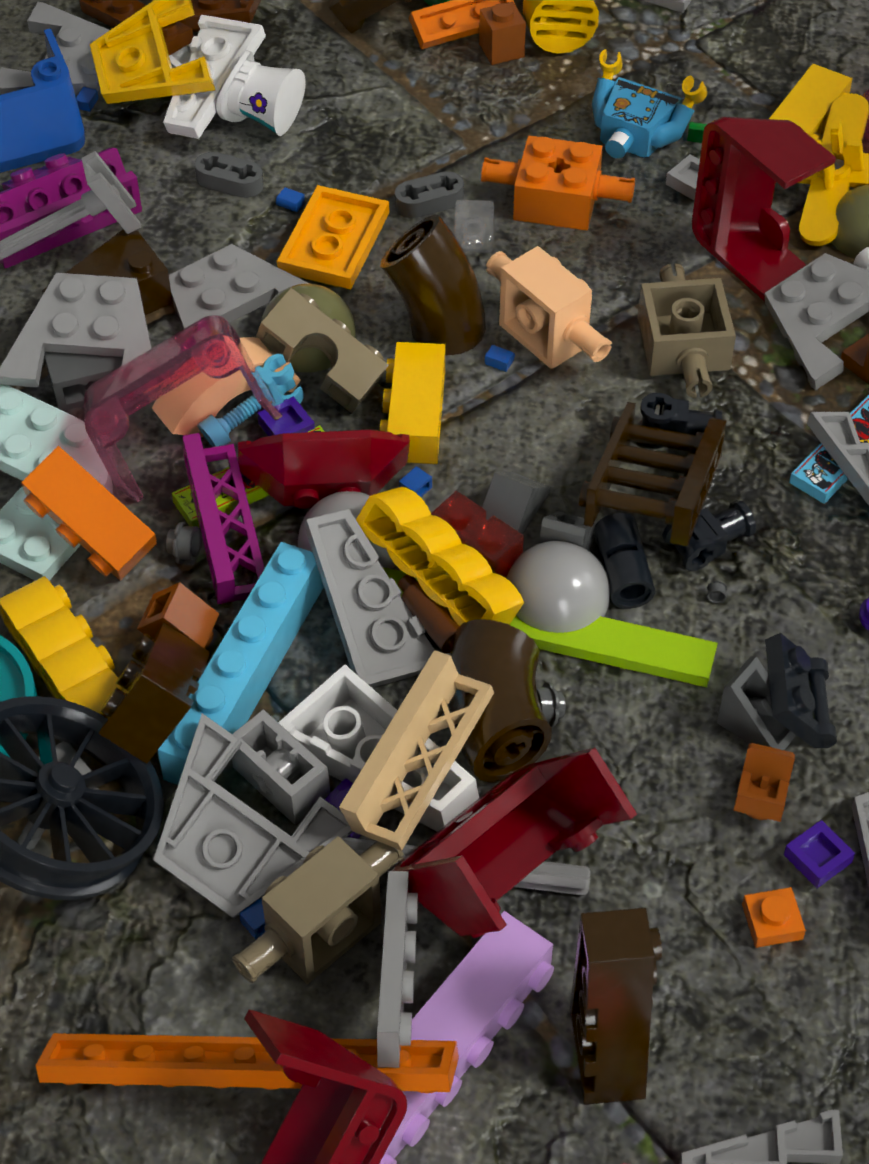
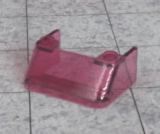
[83,315,283,503]

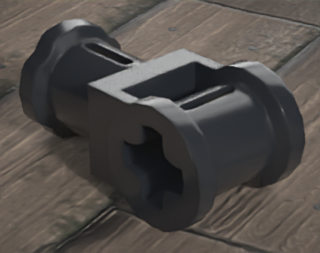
[637,393,722,448]
[662,500,756,571]

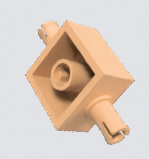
[486,246,612,369]

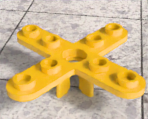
[798,93,869,246]

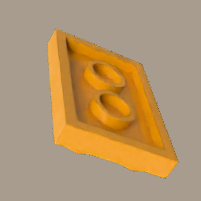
[277,185,389,290]

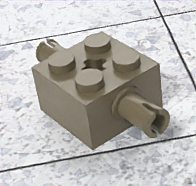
[637,264,736,398]
[232,836,404,985]

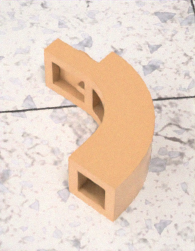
[152,337,301,437]

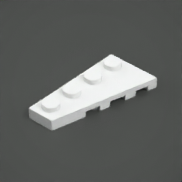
[163,15,266,139]

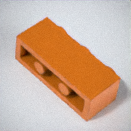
[21,445,157,581]

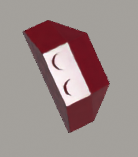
[238,430,410,509]

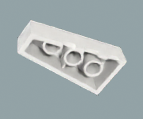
[278,665,479,832]

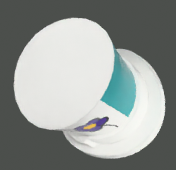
[216,50,306,136]

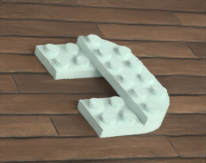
[0,385,113,581]

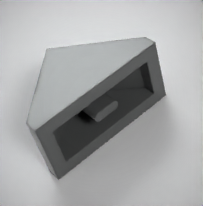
[474,471,551,551]
[540,511,598,551]
[717,656,797,750]

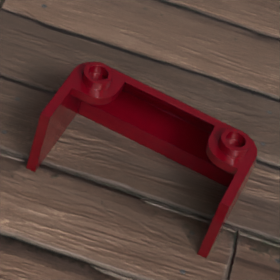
[692,117,836,302]
[392,747,637,938]
[244,1009,407,1164]

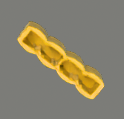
[356,487,524,626]
[0,576,122,718]

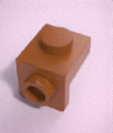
[733,743,795,822]

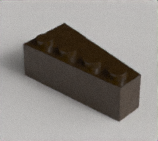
[570,908,662,1105]

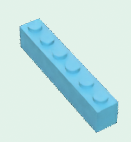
[158,542,324,785]

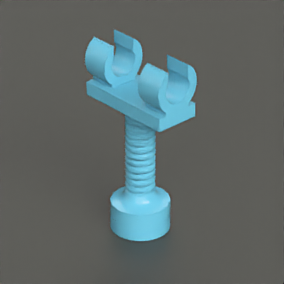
[197,354,304,447]

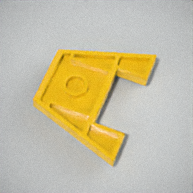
[90,0,216,104]

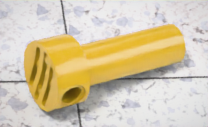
[523,0,599,54]

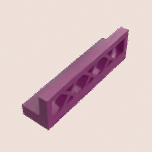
[0,171,142,269]
[182,433,265,604]

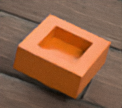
[742,887,806,948]

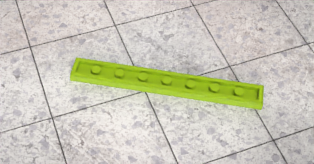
[382,567,718,687]

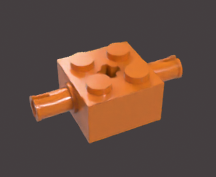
[481,135,635,231]

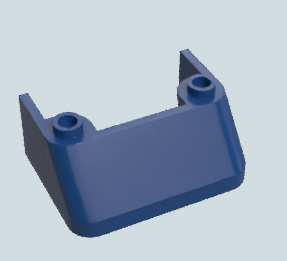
[0,28,85,173]

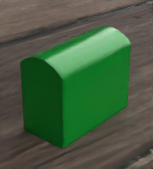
[687,122,707,143]

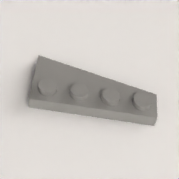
[304,509,438,688]
[377,871,418,1068]

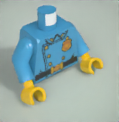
[592,49,707,159]

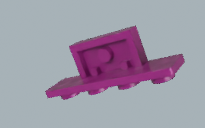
[0,147,126,224]

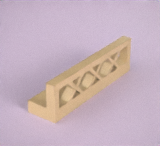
[339,650,494,851]

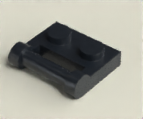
[765,633,837,748]

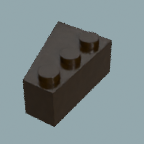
[42,229,173,315]
[98,623,210,764]

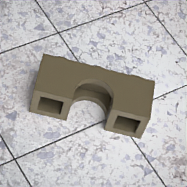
[256,288,389,413]

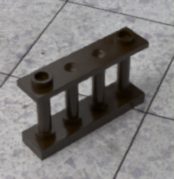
[579,402,727,546]

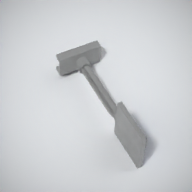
[0,151,141,260]

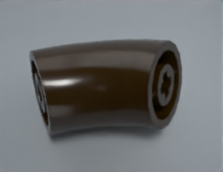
[380,214,486,356]
[449,619,552,782]

